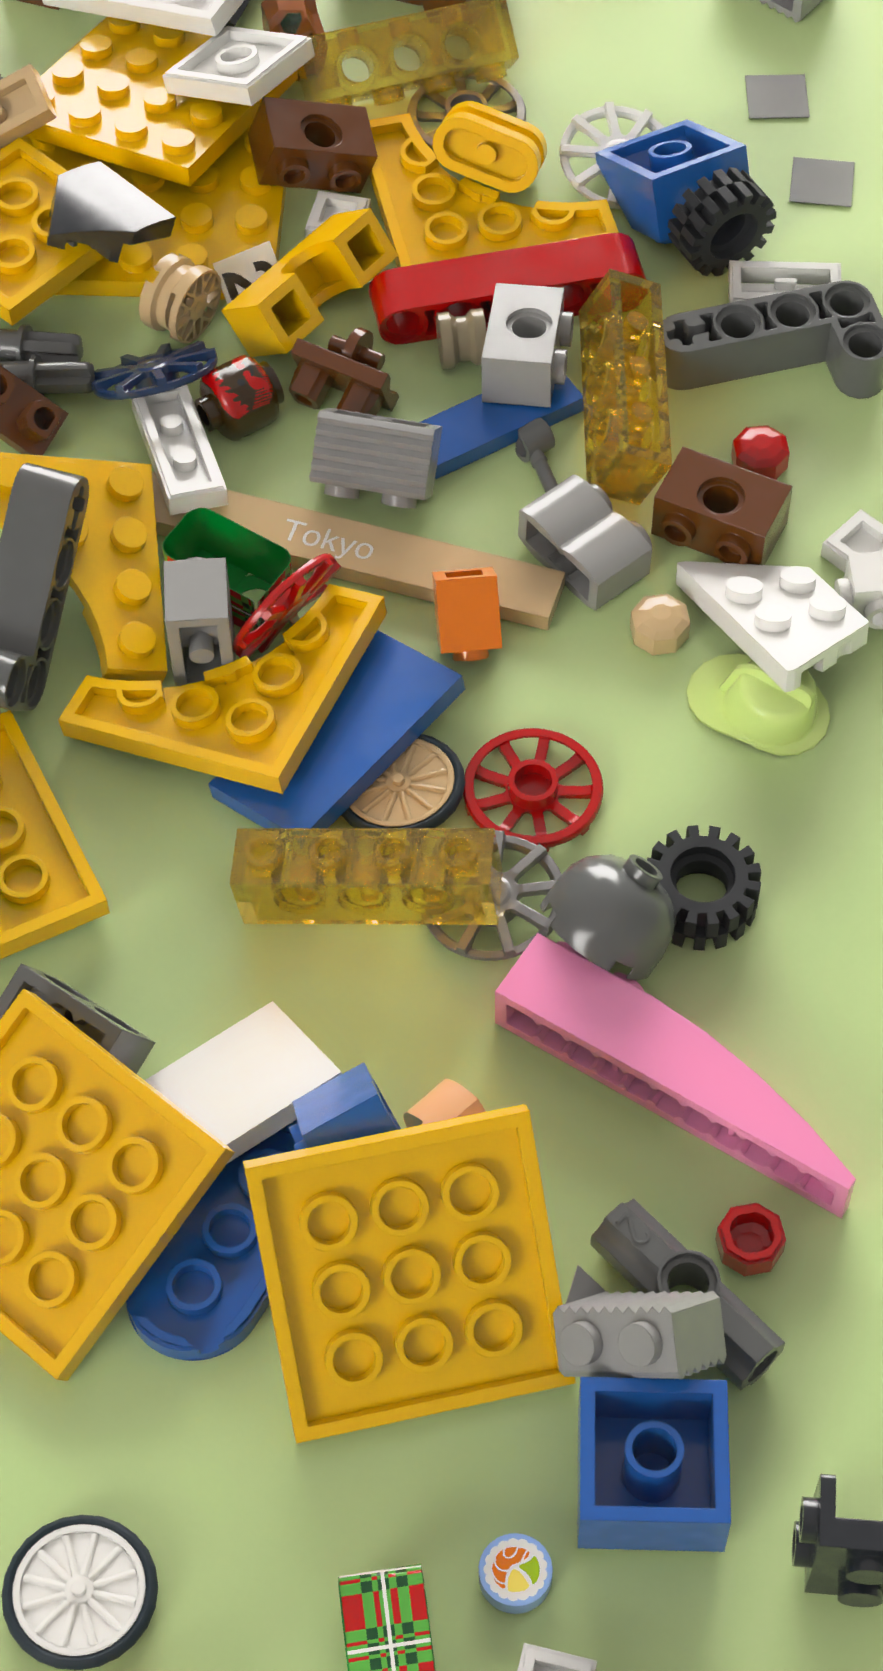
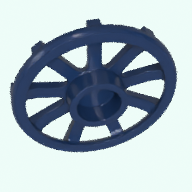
[91,341,218,400]

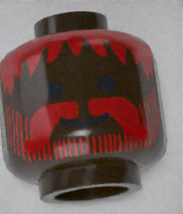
[195,355,284,441]

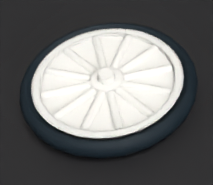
[1,1515,158,1670]

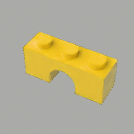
[221,208,399,357]

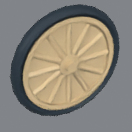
[341,734,465,840]

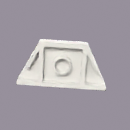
[676,561,869,692]

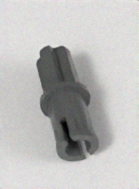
[0,325,83,362]
[0,355,95,395]

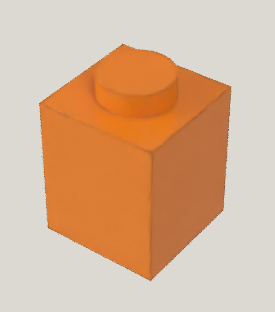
[432,567,502,661]

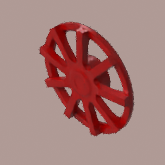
[232,553,341,658]
[463,728,604,852]

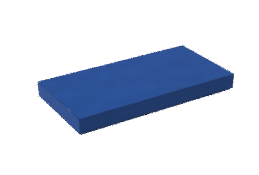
[208,630,465,852]

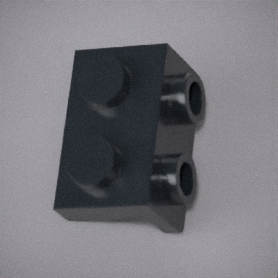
[792,1474,883,1607]

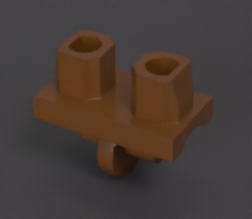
[289,327,399,415]
[0,365,69,456]

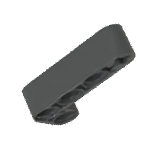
[655,280,883,399]
[0,463,89,711]

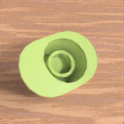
[686,653,830,756]

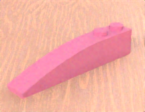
[495,933,856,1218]

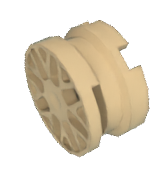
[139,253,222,344]

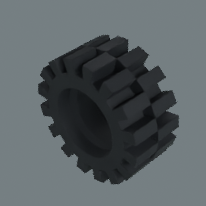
[668,167,776,276]
[647,825,761,951]

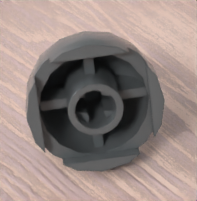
[540,854,676,981]

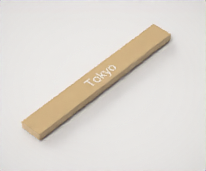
[152,472,565,630]

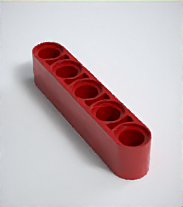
[368,233,648,345]

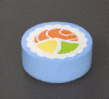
[479,1533,553,1614]

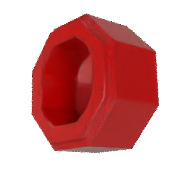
[731,425,790,480]
[715,1202,786,1277]

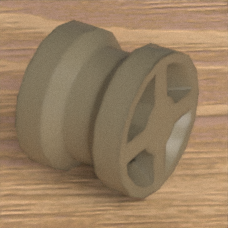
[436,308,487,370]

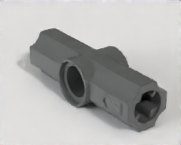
[590,1198,785,1390]

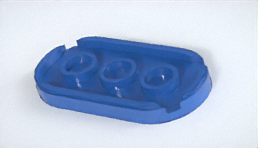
[126,1120,298,1361]

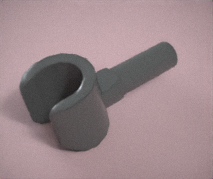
[515,418,558,493]

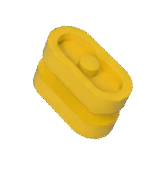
[433,101,547,193]

